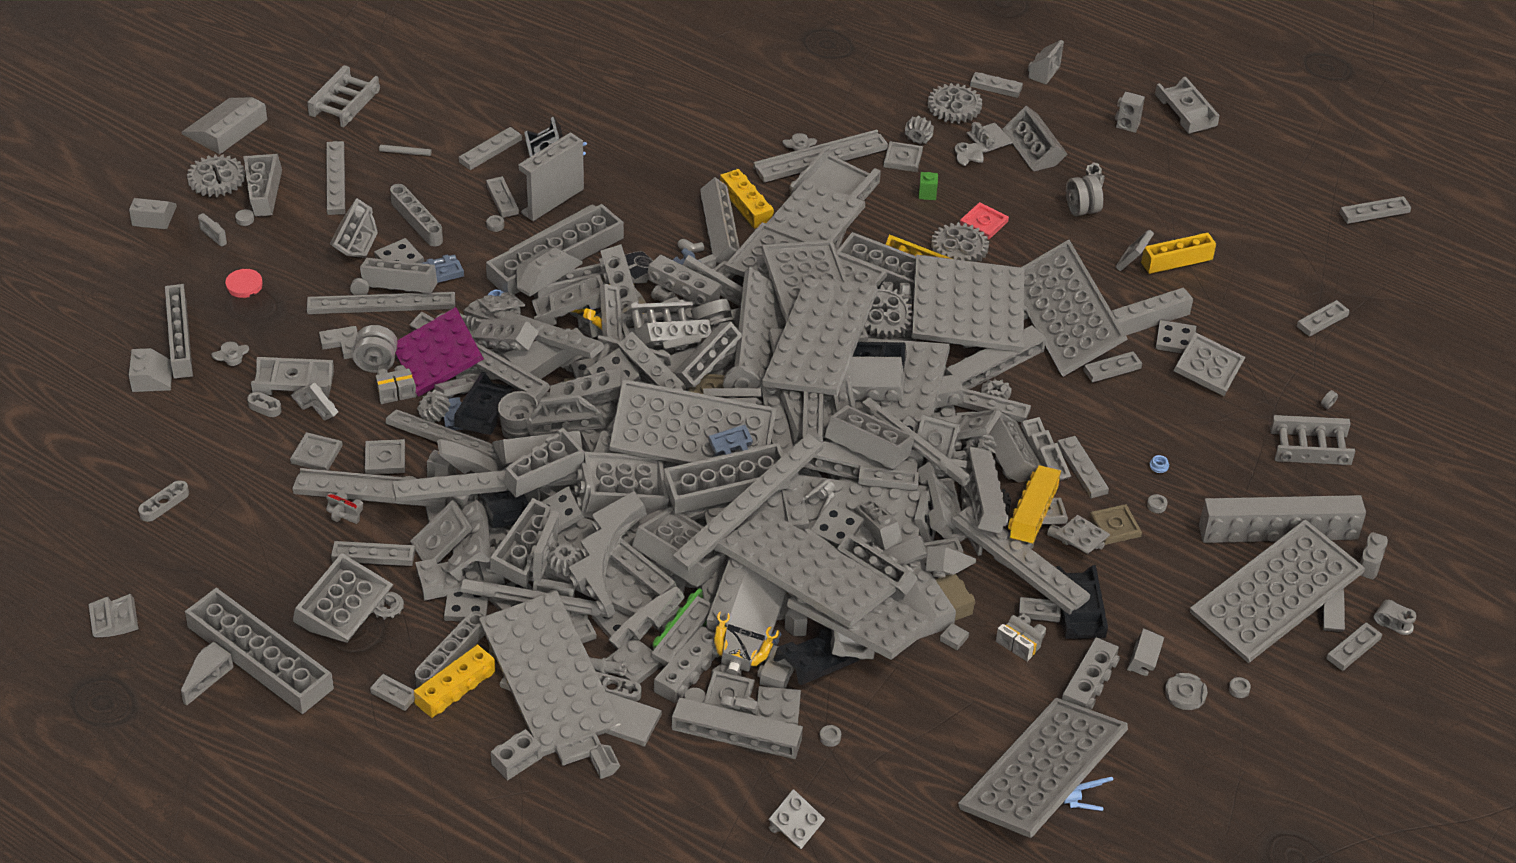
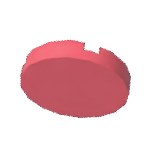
[225,269,263,298]

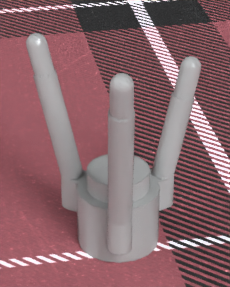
[803,478,836,518]

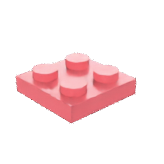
[960,202,1009,240]

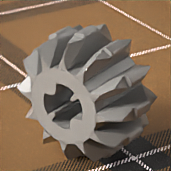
[905,115,934,145]
[417,390,451,423]
[963,434,997,454]
[548,542,583,576]

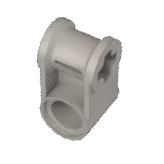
[1374,600,1417,635]

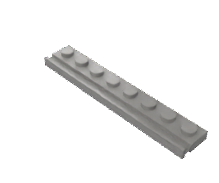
[753,130,888,183]
[292,468,448,508]
[952,504,1090,615]

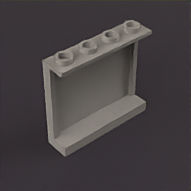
[519,132,584,221]
[789,146,881,201]

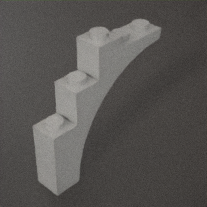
[569,491,647,618]

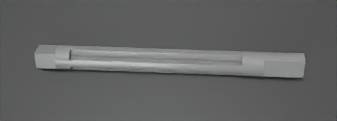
[862,397,970,486]
[461,578,615,618]

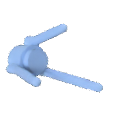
[1064,777,1113,811]

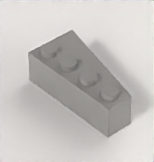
[243,154,282,216]
[505,427,585,497]
[490,498,550,588]

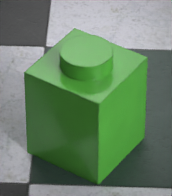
[919,172,938,200]

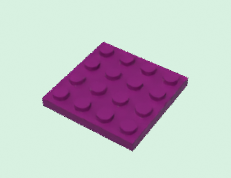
[395,307,484,397]

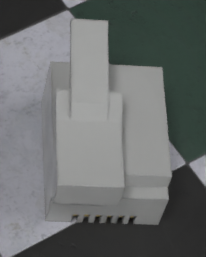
[427,450,456,478]

